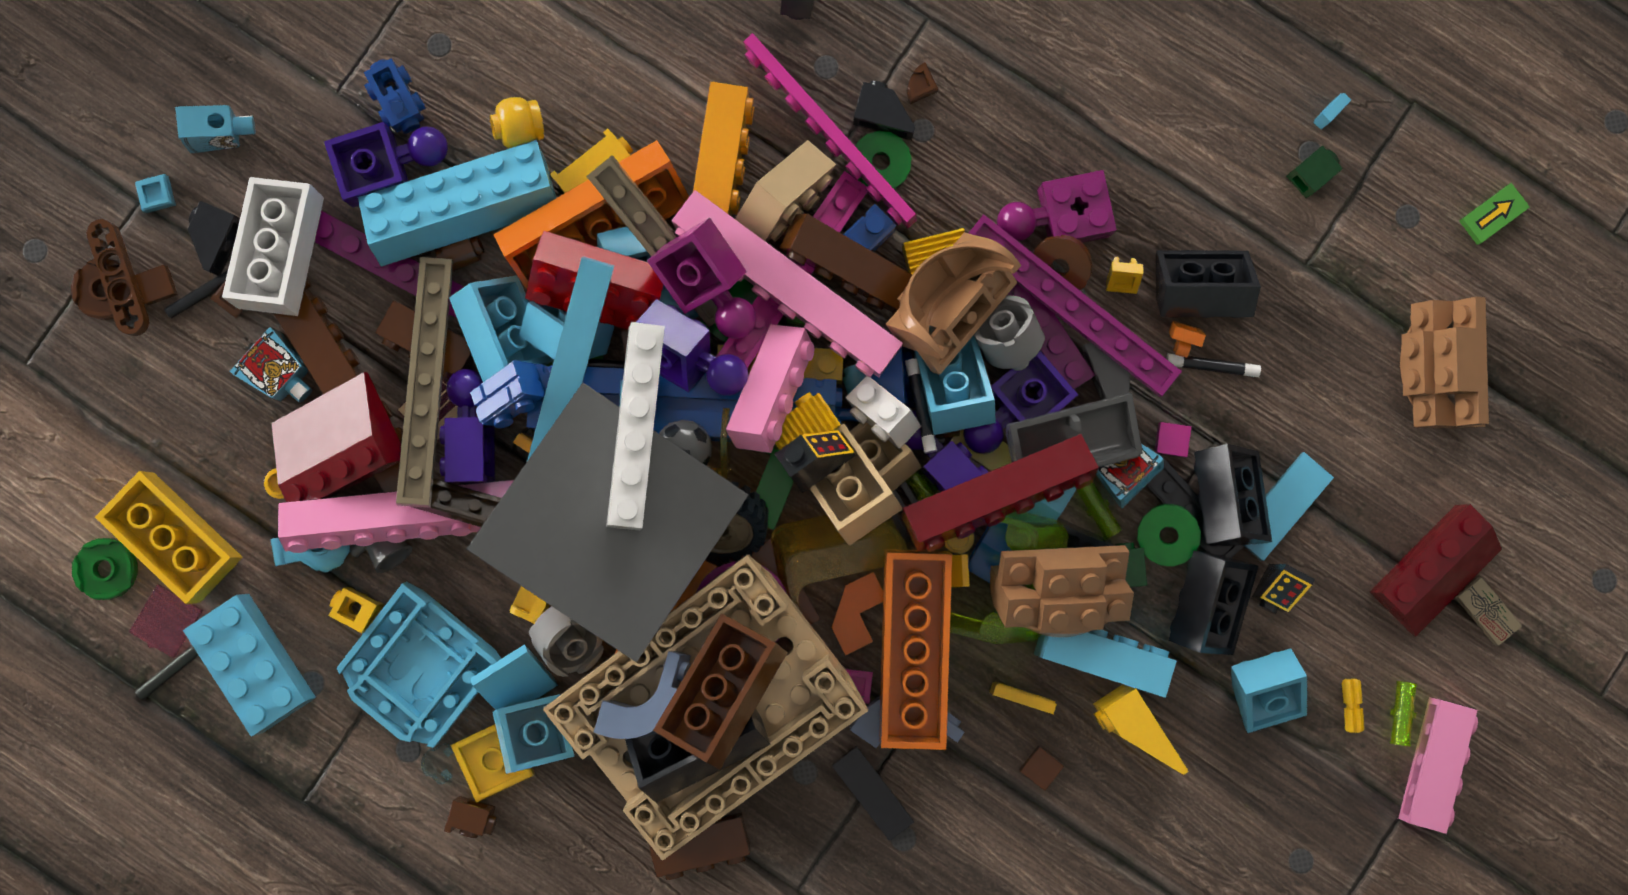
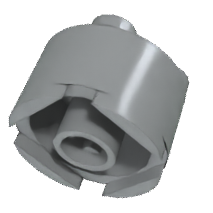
[974,296,1045,371]
[529,606,604,677]

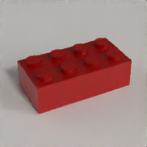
[525,230,664,330]

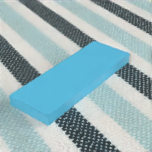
[1243,452,1334,561]

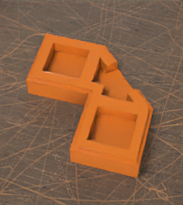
[831,572,883,656]

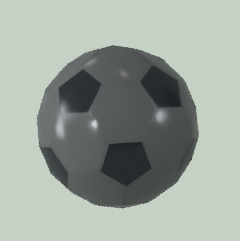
[659,420,712,466]

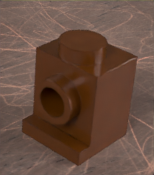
[444,796,497,838]

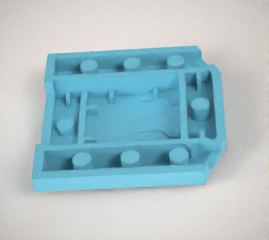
[337,582,502,748]

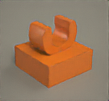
[1169,321,1206,358]

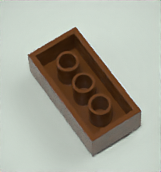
[653,613,788,770]

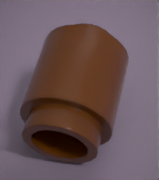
[435,236,484,271]

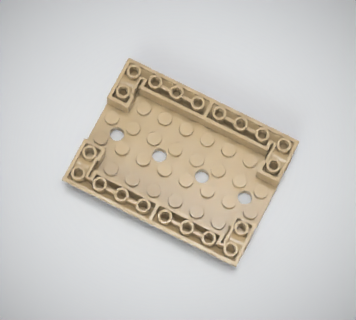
[542,554,868,861]

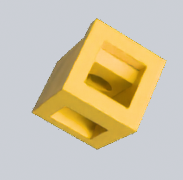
[328,587,385,633]

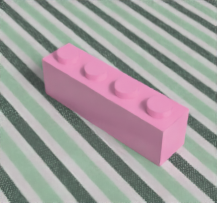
[726,324,814,453]
[1398,697,1478,834]

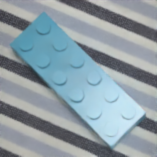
[358,140,557,267]

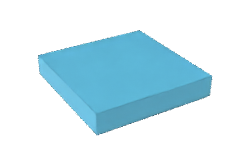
[470,644,558,710]

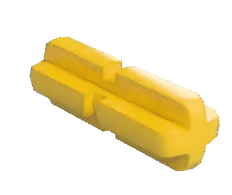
[1342,678,1364,733]

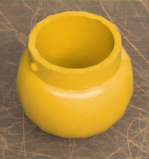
[490,97,544,149]

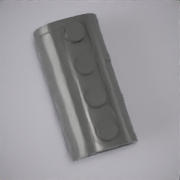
[1006,393,1143,467]

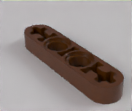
[86,219,149,336]

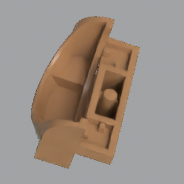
[885,232,1021,375]
[1400,297,1489,429]
[990,545,1134,637]

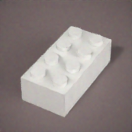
[222,177,324,316]

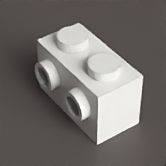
[846,376,921,449]

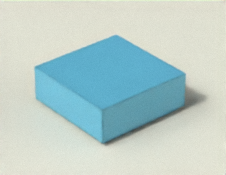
[1314,93,1351,130]
[135,174,176,213]

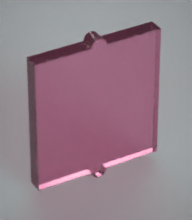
[129,584,203,658]

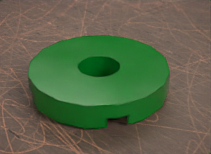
[855,131,912,190]
[1137,504,1201,567]
[72,538,138,600]

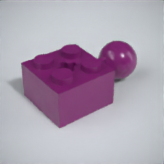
[997,170,1117,243]
[647,217,756,339]

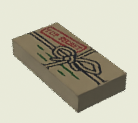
[1455,577,1522,646]

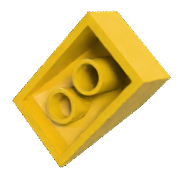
[1093,684,1189,775]

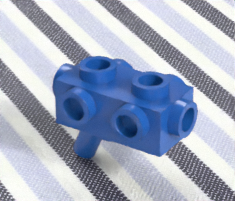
[364,58,426,134]

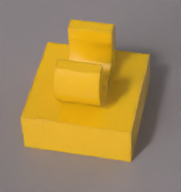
[1106,257,1143,294]

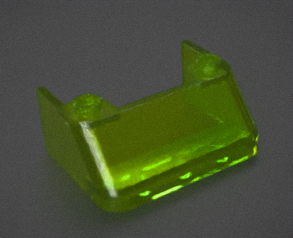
[950,512,1068,644]

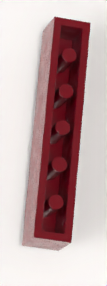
[902,434,1099,552]

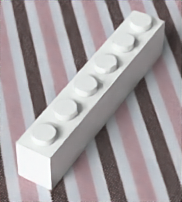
[606,322,665,531]

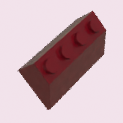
[1370,504,1502,637]

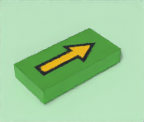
[1459,183,1530,245]

